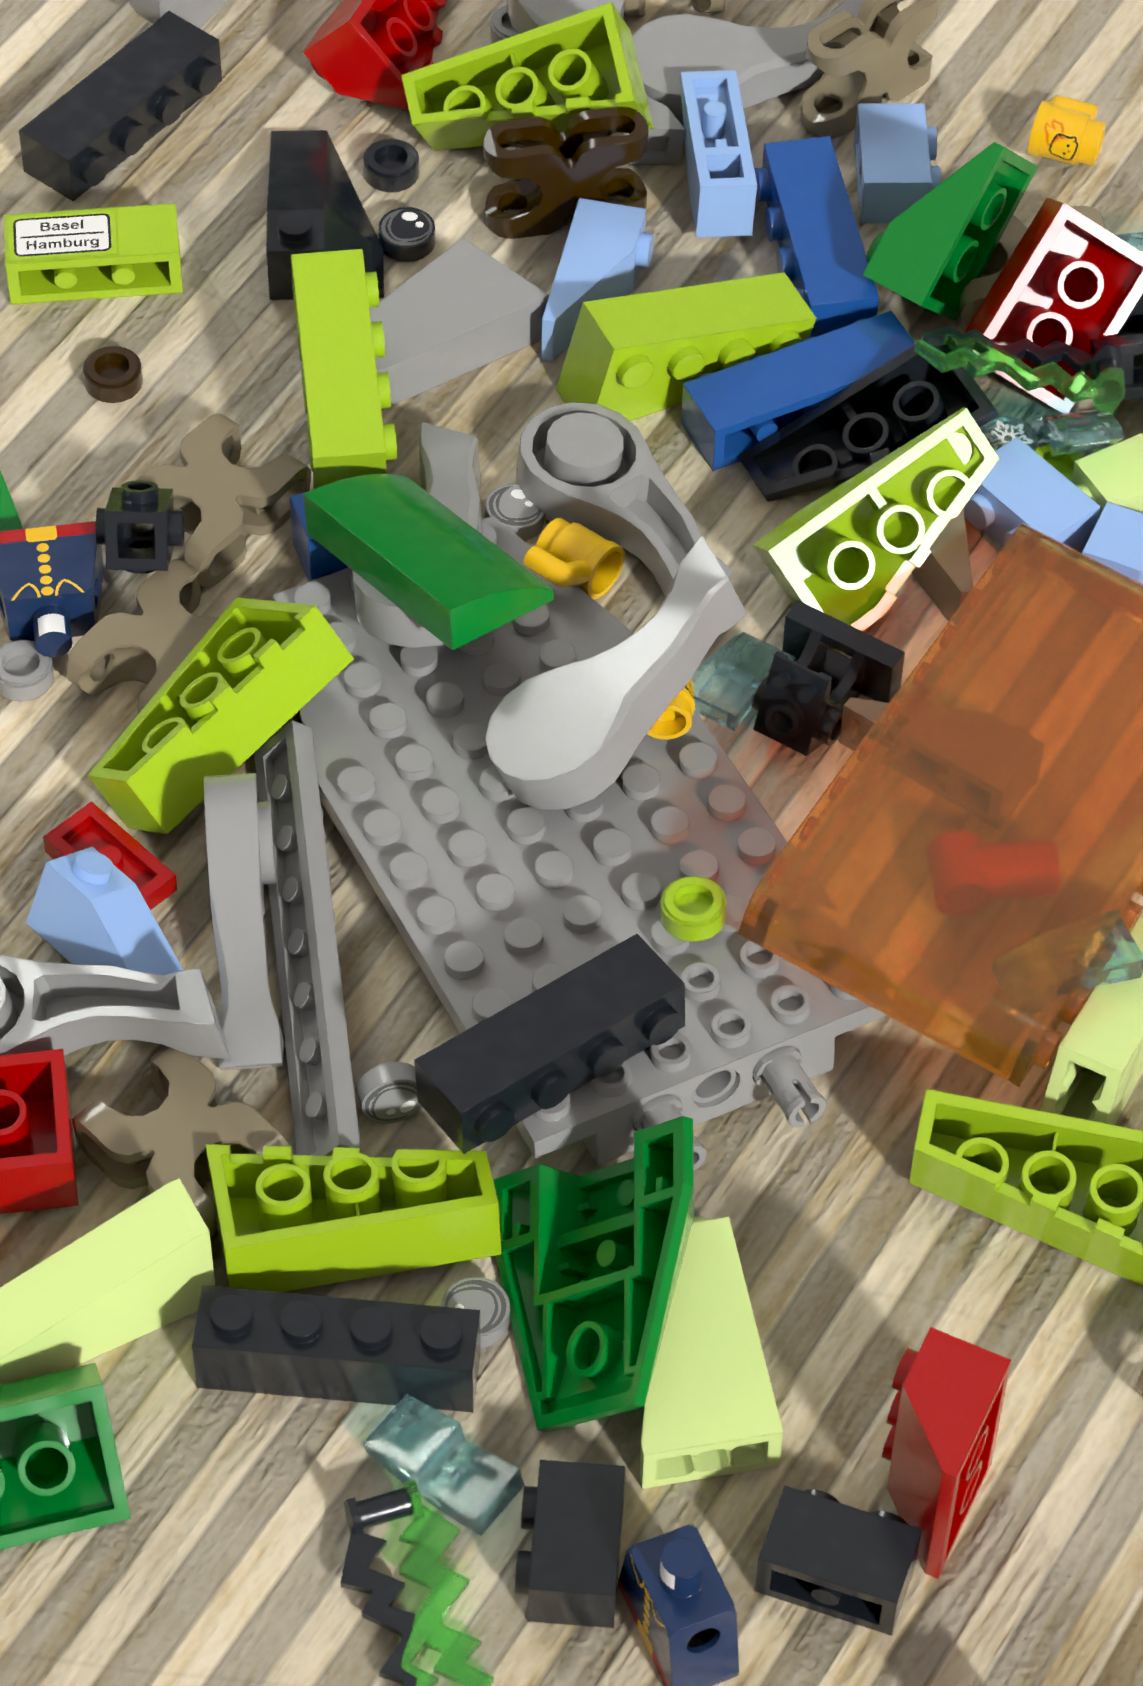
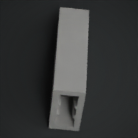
[370,238,548,411]

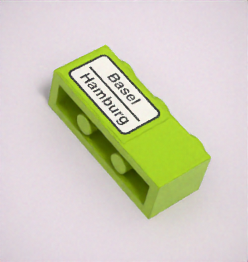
[4,203,183,305]

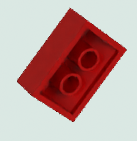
[954,198,1143,416]
[882,1327,1011,1579]

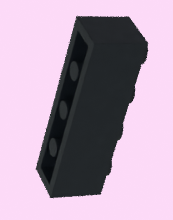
[19,11,222,202]
[414,934,685,1154]
[192,1285,481,1412]

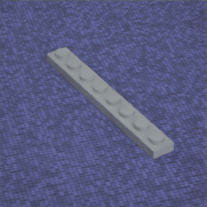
[255,720,361,1156]

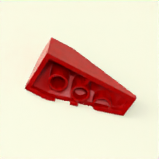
[303,0,447,110]

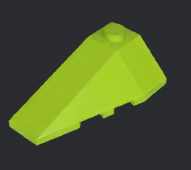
[752,408,1000,651]

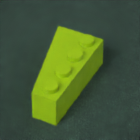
[401,2,654,151]
[291,249,397,489]
[556,272,816,421]
[87,597,354,834]
[909,1089,1143,1286]
[205,1144,501,1292]

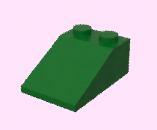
[863,142,1038,321]

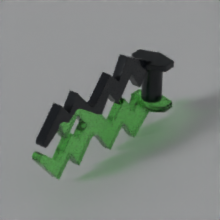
[914,325,1125,414]
[341,1480,494,1686]

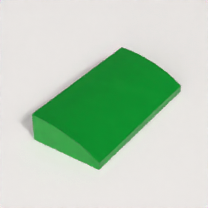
[303,474,554,651]

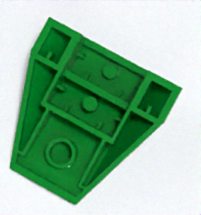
[494,1116,694,1433]

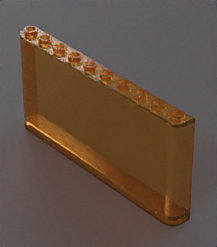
[738,523,1143,1087]

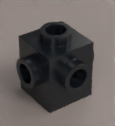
[95,480,185,574]

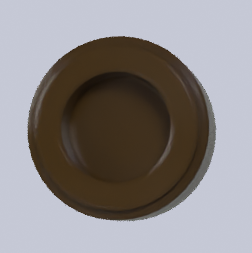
[83,346,143,403]

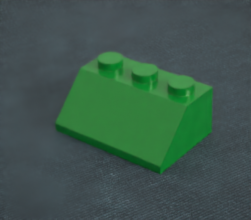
[0,1363,131,1550]

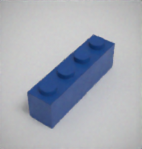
[754,136,879,337]
[681,310,915,471]

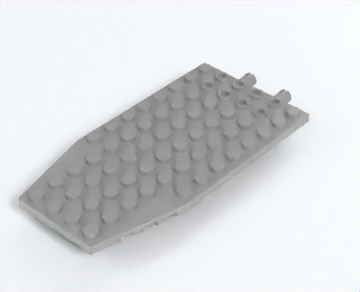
[273,516,894,1171]

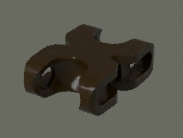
[483,107,649,239]

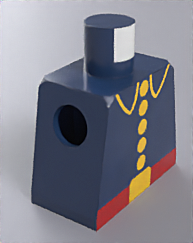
[0,521,104,657]
[618,1524,739,1686]

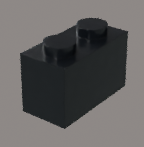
[515,1460,626,1628]
[755,1486,922,1636]

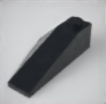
[266,130,384,300]
[738,341,999,502]

